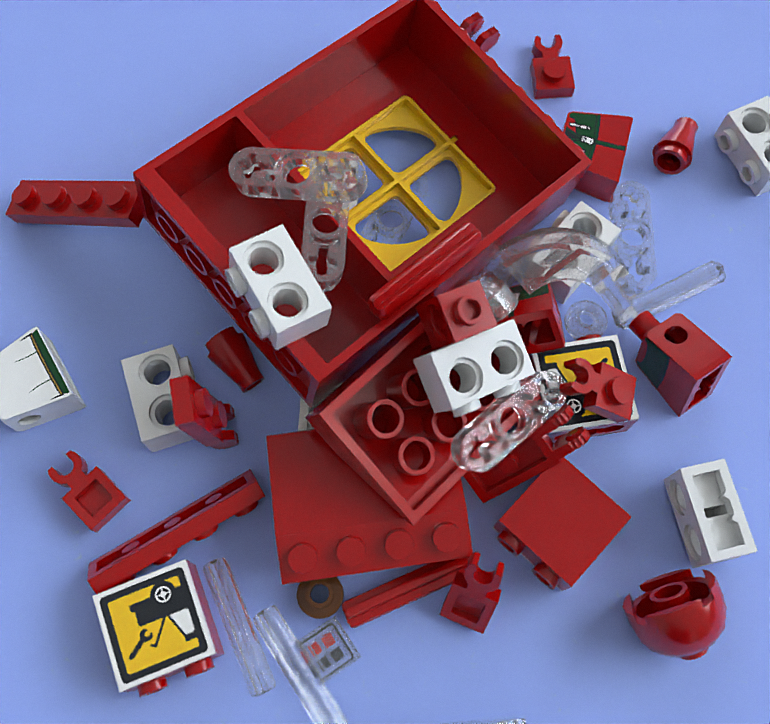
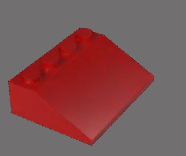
[305,315,541,525]
[266,429,473,585]

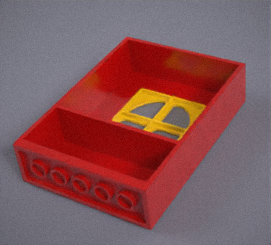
[133,0,593,408]

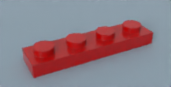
[5,180,143,228]
[87,469,265,594]

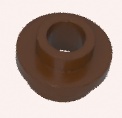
[297,577,344,619]

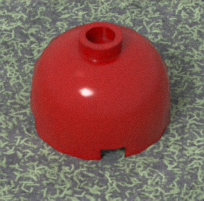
[622,569,726,660]

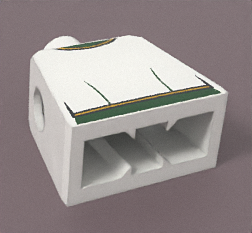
[0,326,86,432]

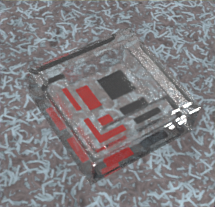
[293,616,361,687]

